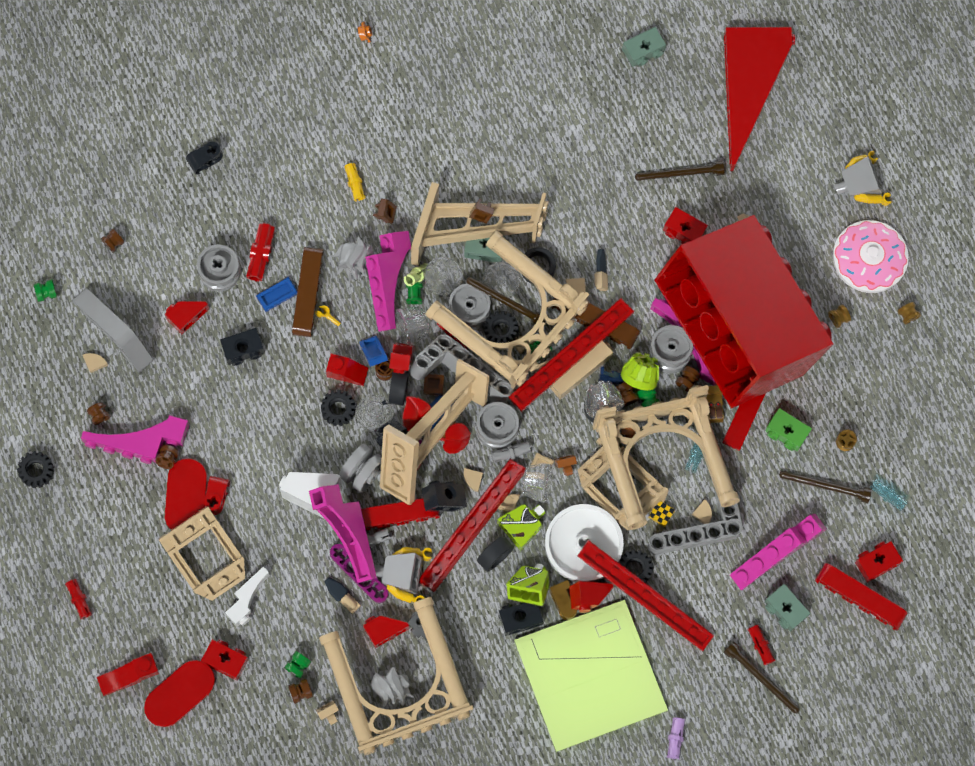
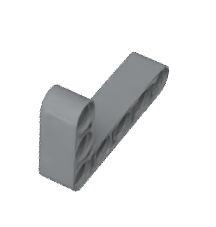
[72,288,153,373]
[410,334,513,404]
[648,490,743,554]

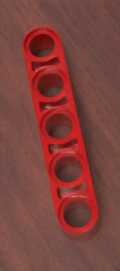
[361,498,441,531]
[815,563,908,631]

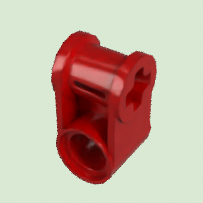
[204,476,230,515]

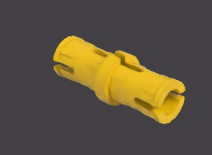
[344,163,366,202]

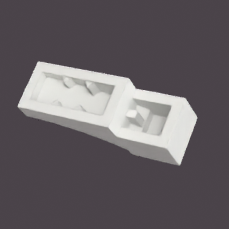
[225,567,270,627]

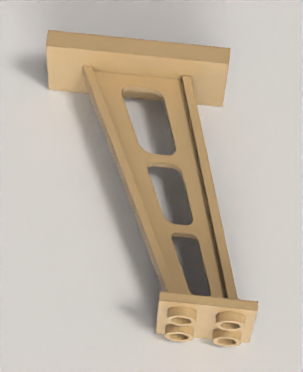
[411,182,549,266]
[380,359,489,505]

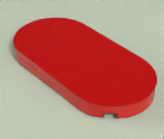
[165,459,207,530]
[144,660,215,727]

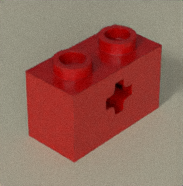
[663,207,708,244]
[855,541,903,583]
[201,639,248,681]

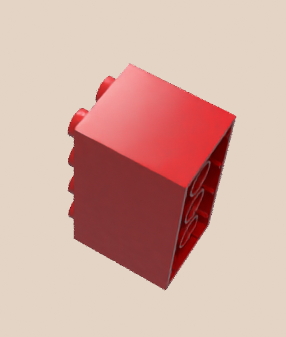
[654,215,834,409]

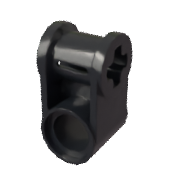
[185,141,223,175]

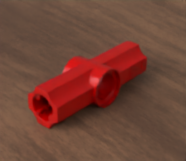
[246,223,275,282]

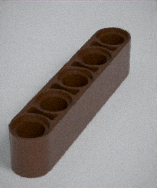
[292,247,324,337]
[551,298,640,349]

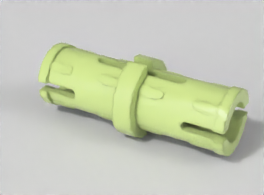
[404,263,431,286]

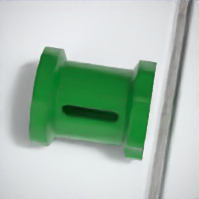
[406,282,423,304]

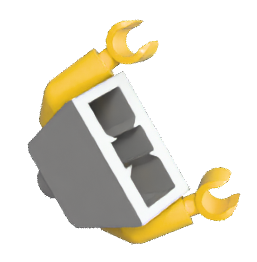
[835,151,892,206]
[375,547,432,603]

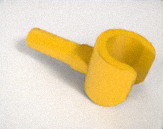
[315,305,341,326]

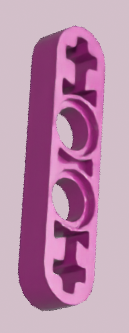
[330,544,388,604]

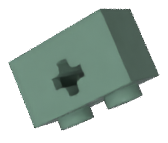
[622,27,666,67]
[464,236,505,263]
[765,584,811,632]

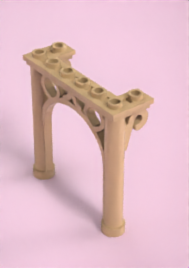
[425,230,589,389]
[592,385,740,530]
[319,597,473,756]

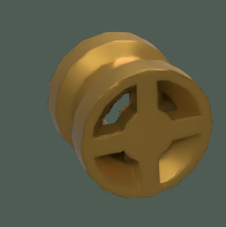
[897,302,921,325]
[828,305,851,328]
[836,430,857,451]

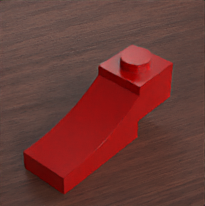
[389,343,415,374]
[97,653,159,696]

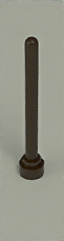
[635,160,725,181]
[466,277,548,325]
[779,471,872,504]
[723,641,800,714]

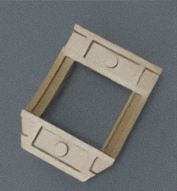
[578,446,669,530]
[159,507,245,601]

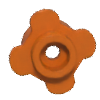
[358,22,372,43]

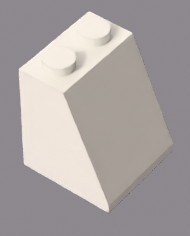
[279,472,342,518]

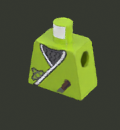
[497,504,546,551]
[506,564,549,606]

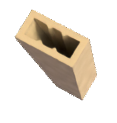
[535,341,613,400]

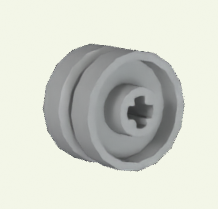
[197,244,241,292]
[449,284,491,330]
[649,325,693,374]
[476,402,519,450]
[339,443,382,494]

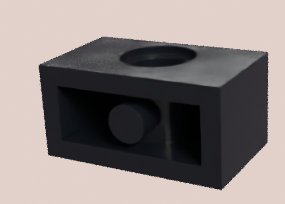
[220,328,264,366]
[422,481,467,512]
[498,602,543,636]

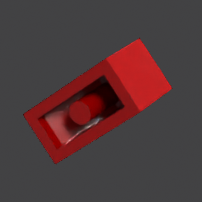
[164,301,209,335]
[326,353,369,386]
[569,581,613,613]
[363,616,409,649]

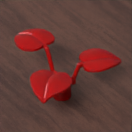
[402,396,471,470]

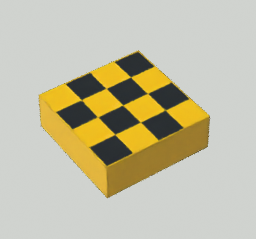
[648,501,675,527]

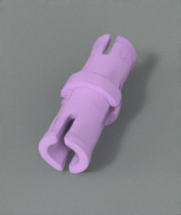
[667,717,685,760]

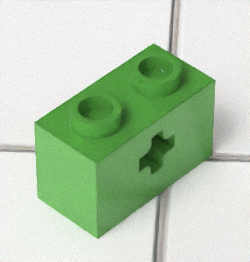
[765,408,812,452]

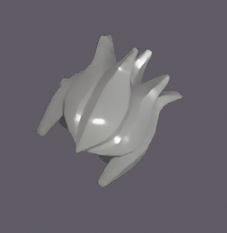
[331,236,373,281]
[371,667,414,710]

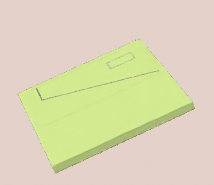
[514,600,668,752]

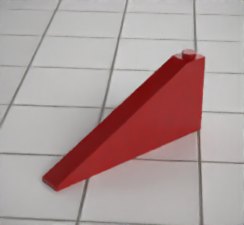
[724,27,795,171]

